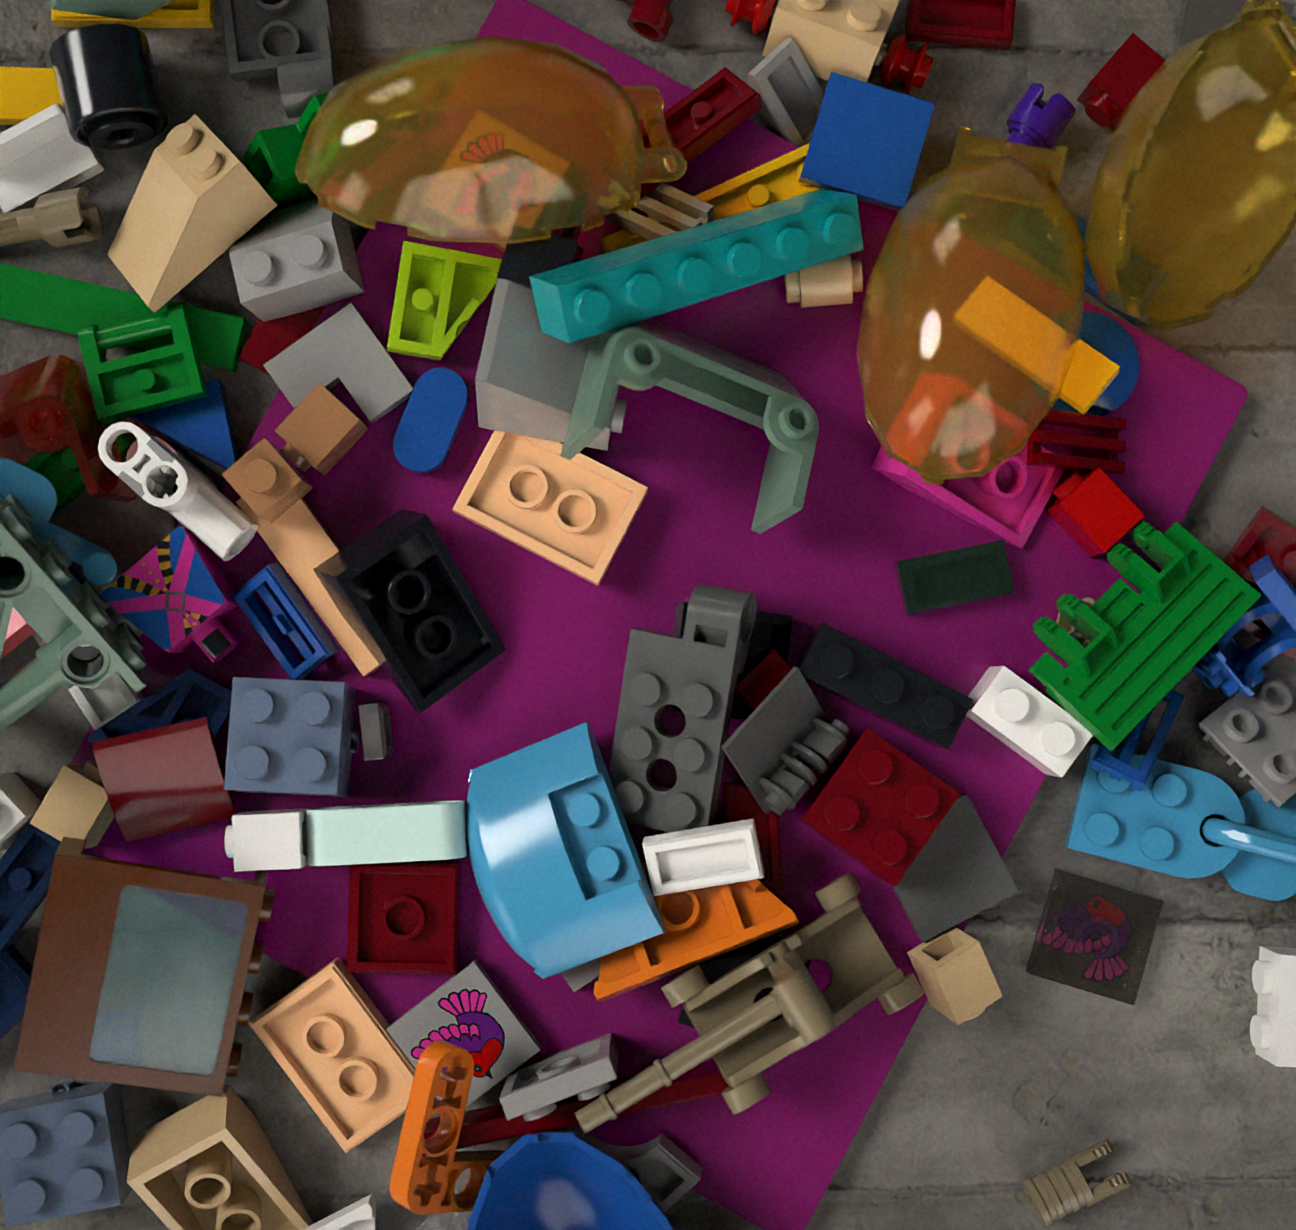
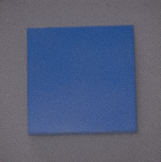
[798,72,935,213]

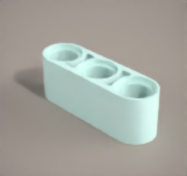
[306,800,467,866]

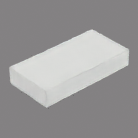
[642,818,765,896]

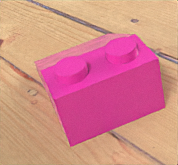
[870,371,1073,549]

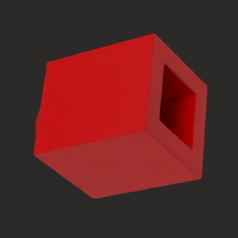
[1046,467,1145,557]

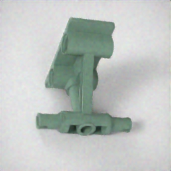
[0,493,148,733]

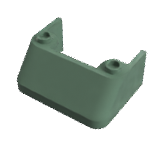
[560,318,819,534]

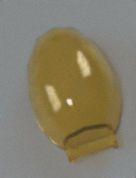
[1085,0,1296,330]
[295,36,687,244]
[856,127,1086,485]

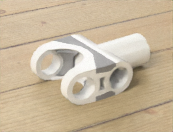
[98,421,258,561]

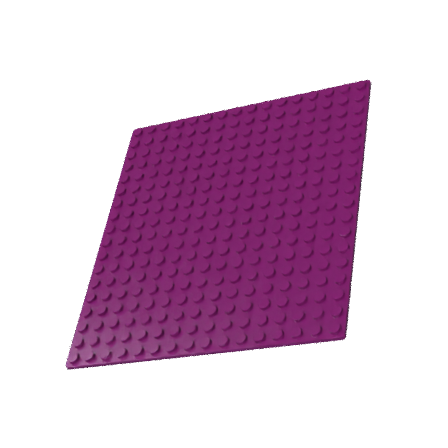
[70,0,1248,1230]

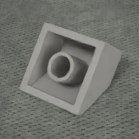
[229,197,365,322]

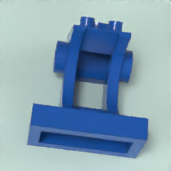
[1192,554,1296,697]

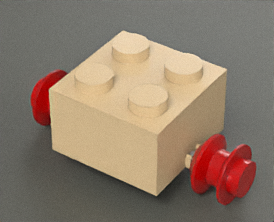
[725,0,934,95]

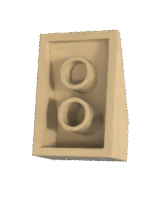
[107,114,277,313]
[127,1084,314,1230]

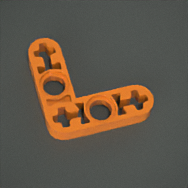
[389,1040,505,1215]

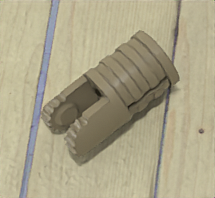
[1021,1138,1133,1228]

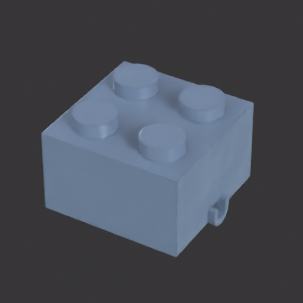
[224,677,359,797]
[0,1081,132,1228]

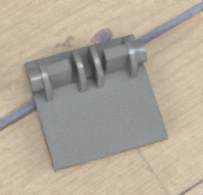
[1199,668,1296,808]

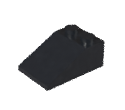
[313,509,506,714]

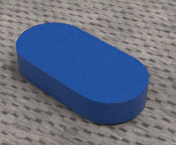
[393,368,469,474]

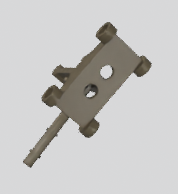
[575,871,925,1133]

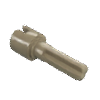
[0,186,102,248]

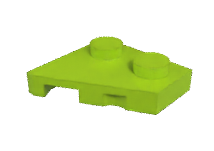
[387,241,502,361]

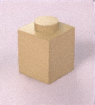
[30,760,115,849]
[907,926,1003,1025]

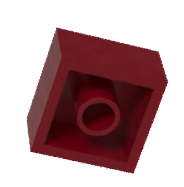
[800,728,960,887]

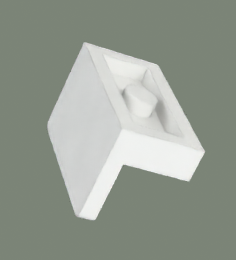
[0,104,105,213]

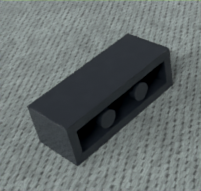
[796,623,973,750]

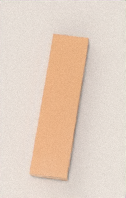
[236,497,381,677]

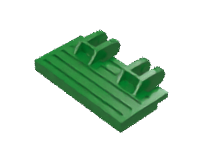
[1028,520,1262,751]

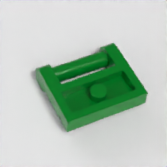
[78,302,209,423]

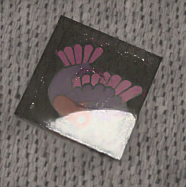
[1026,868,1164,1005]

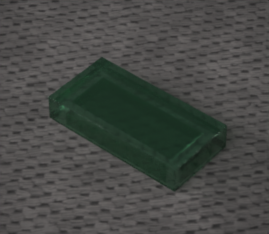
[895,540,1015,615]

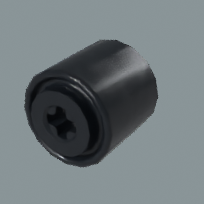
[49,24,168,150]

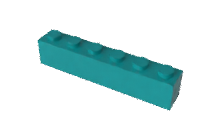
[529,189,864,343]

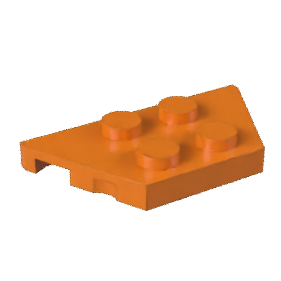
[594,862,800,1002]

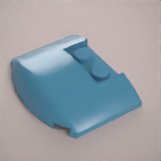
[465,722,666,979]

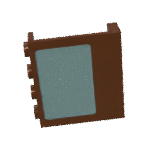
[13,837,275,1097]

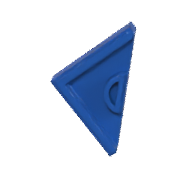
[129,379,239,470]

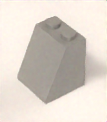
[475,278,627,451]

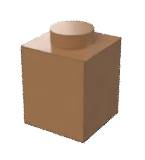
[274,383,369,475]
[222,437,313,523]

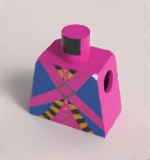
[100,526,239,663]

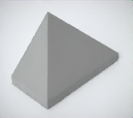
[747,37,824,147]

